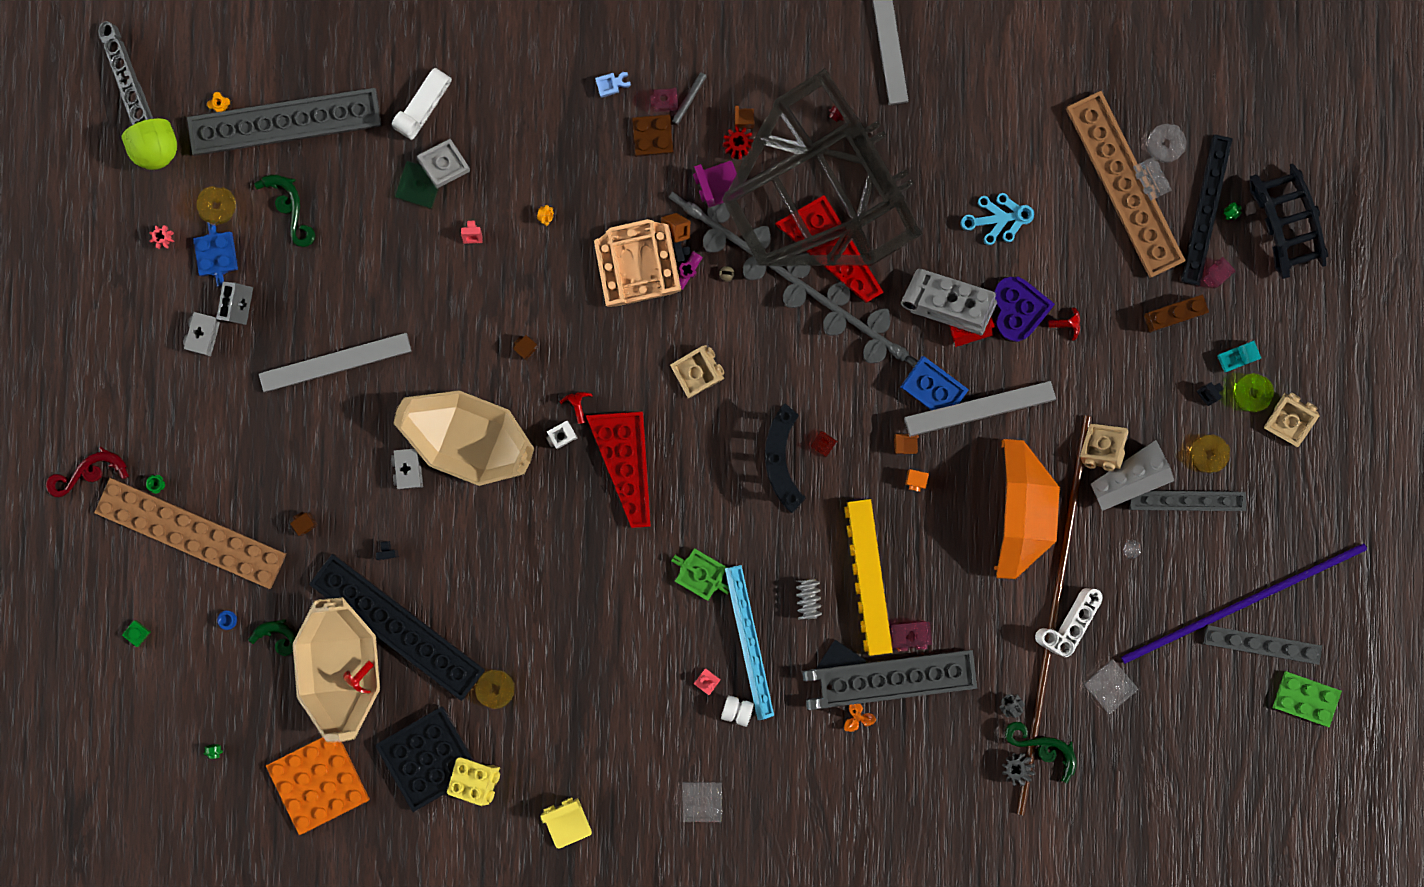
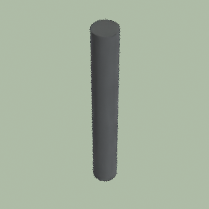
[672,72,707,125]

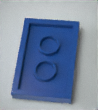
[900,356,969,411]

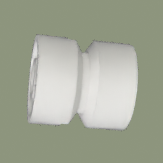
[721,695,754,727]

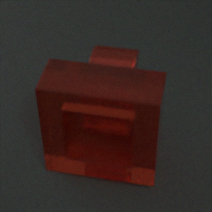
[810,431,837,457]

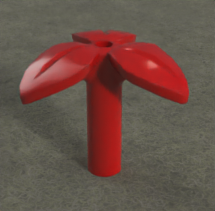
[1049,308,1080,341]
[560,392,593,424]
[343,660,374,693]

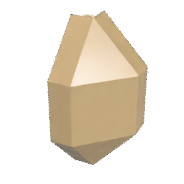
[394,391,534,486]
[293,598,380,742]

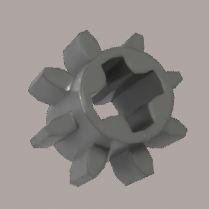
[999,694,1025,718]

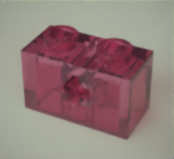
[890,621,932,651]

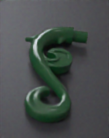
[254,175,315,247]
[248,619,297,656]
[1005,721,1077,784]

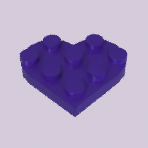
[994,277,1055,342]

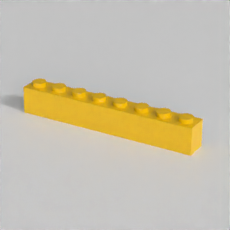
[844,499,893,656]

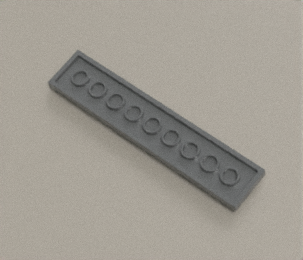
[187,88,382,156]

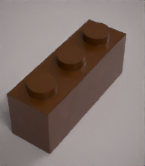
[1144,294,1209,333]

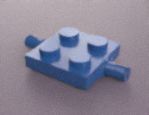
[193,222,238,287]

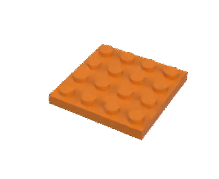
[266,737,370,835]

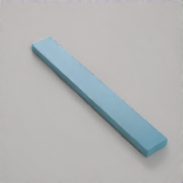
[725,565,774,720]

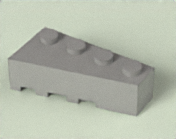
[1091,440,1175,511]

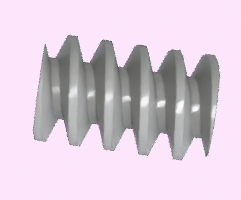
[796,580,822,620]

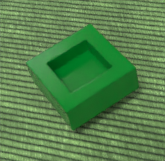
[122,620,151,647]

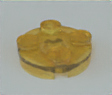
[197,186,236,226]
[1190,435,1230,473]
[476,670,515,709]

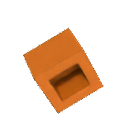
[905,469,929,492]

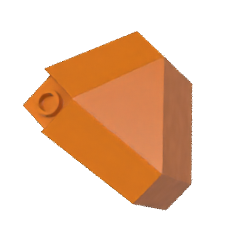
[994,439,1060,579]

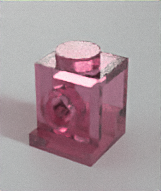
[650,87,678,112]
[1203,257,1236,289]

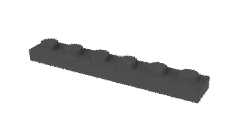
[1129,491,1246,511]
[1203,625,1322,665]

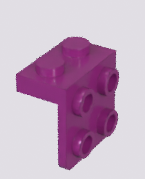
[693,161,744,208]

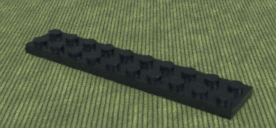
[309,554,486,701]

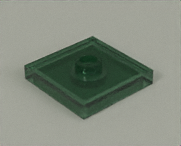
[395,161,439,209]

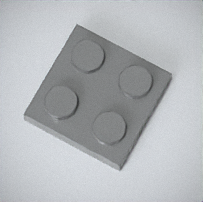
[417,139,470,189]

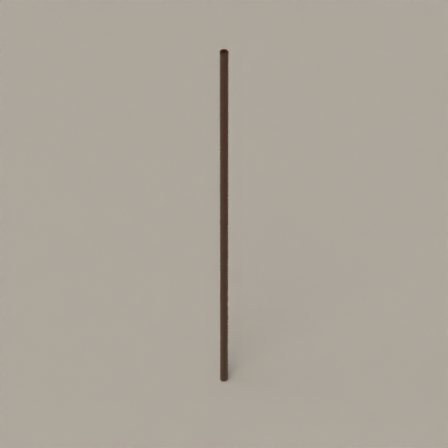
[1017,415,1091,815]

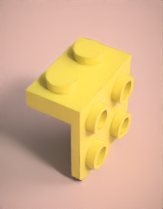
[447,757,500,806]
[541,798,592,848]

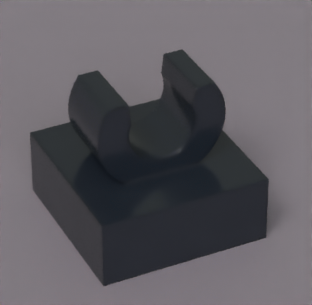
[673,242,691,265]
[1197,382,1224,406]
[376,541,399,560]

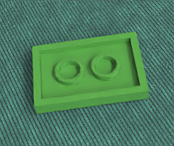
[1272,671,1342,727]

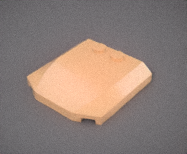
[594,219,681,307]

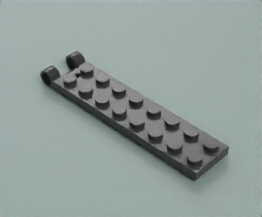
[802,650,977,710]

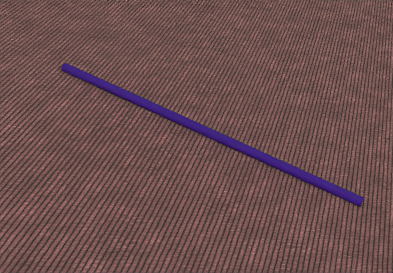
[1121,543,1367,664]

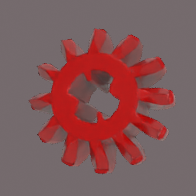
[722,126,755,160]

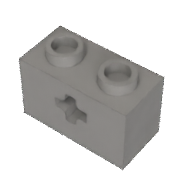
[183,312,221,356]
[391,449,423,490]

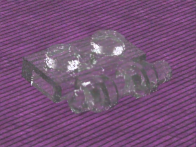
[1133,157,1172,201]

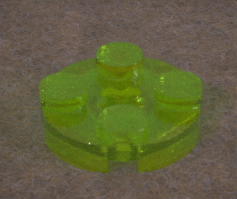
[1234,373,1274,412]

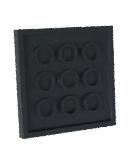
[375,706,475,812]

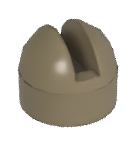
[719,266,735,282]

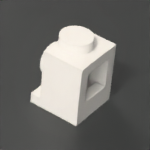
[546,421,577,449]

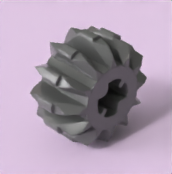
[1002,753,1036,786]

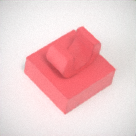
[461,221,483,244]
[694,668,721,695]

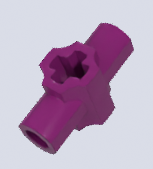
[678,251,703,290]

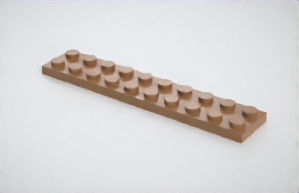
[1066,91,1185,278]
[94,478,286,589]

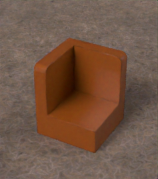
[735,106,754,129]
[661,213,691,243]
[894,434,919,454]

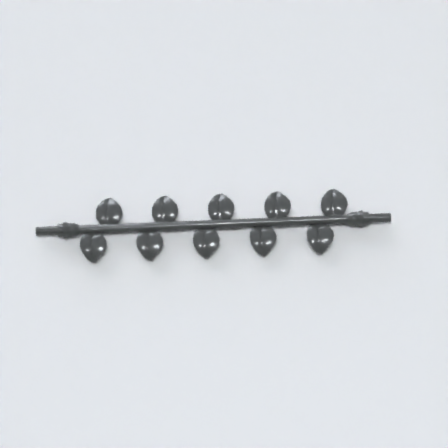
[669,192,918,367]

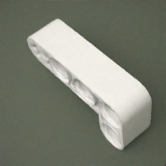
[392,68,452,140]
[1035,588,1103,657]

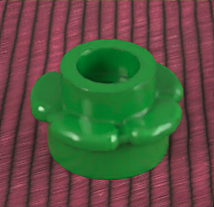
[1224,202,1242,220]
[146,475,165,494]
[203,744,223,759]

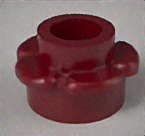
[828,105,846,122]

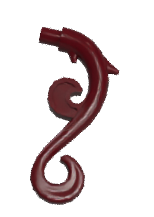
[46,447,129,497]

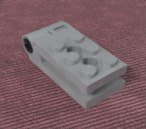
[901,269,997,335]

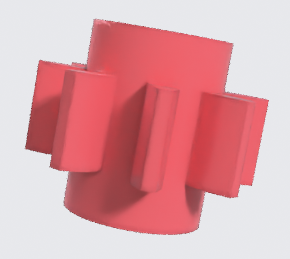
[149,225,174,249]

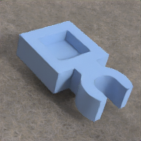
[595,72,631,98]

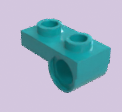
[1217,341,1261,373]

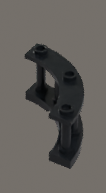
[1250,163,1328,279]
[765,403,806,513]

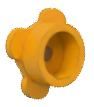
[207,92,230,113]
[537,205,554,226]

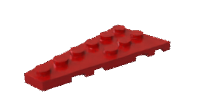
[775,195,883,303]
[586,412,651,528]

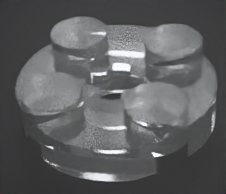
[1147,124,1186,163]

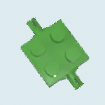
[671,548,729,601]

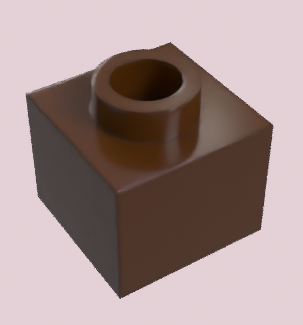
[513,335,539,360]
[290,512,318,536]

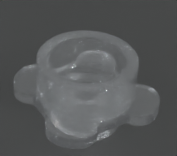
[1124,540,1141,559]

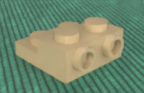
[670,345,724,398]
[1264,393,1320,447]
[1080,424,1128,471]

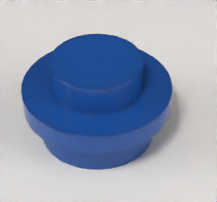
[217,611,237,630]

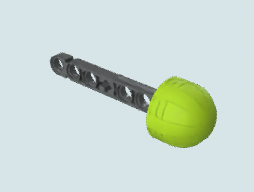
[98,22,177,170]

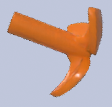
[844,704,876,732]

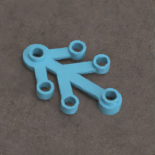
[960,193,1034,246]

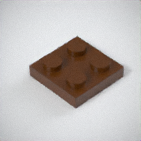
[632,115,673,157]

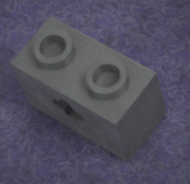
[216,282,253,325]

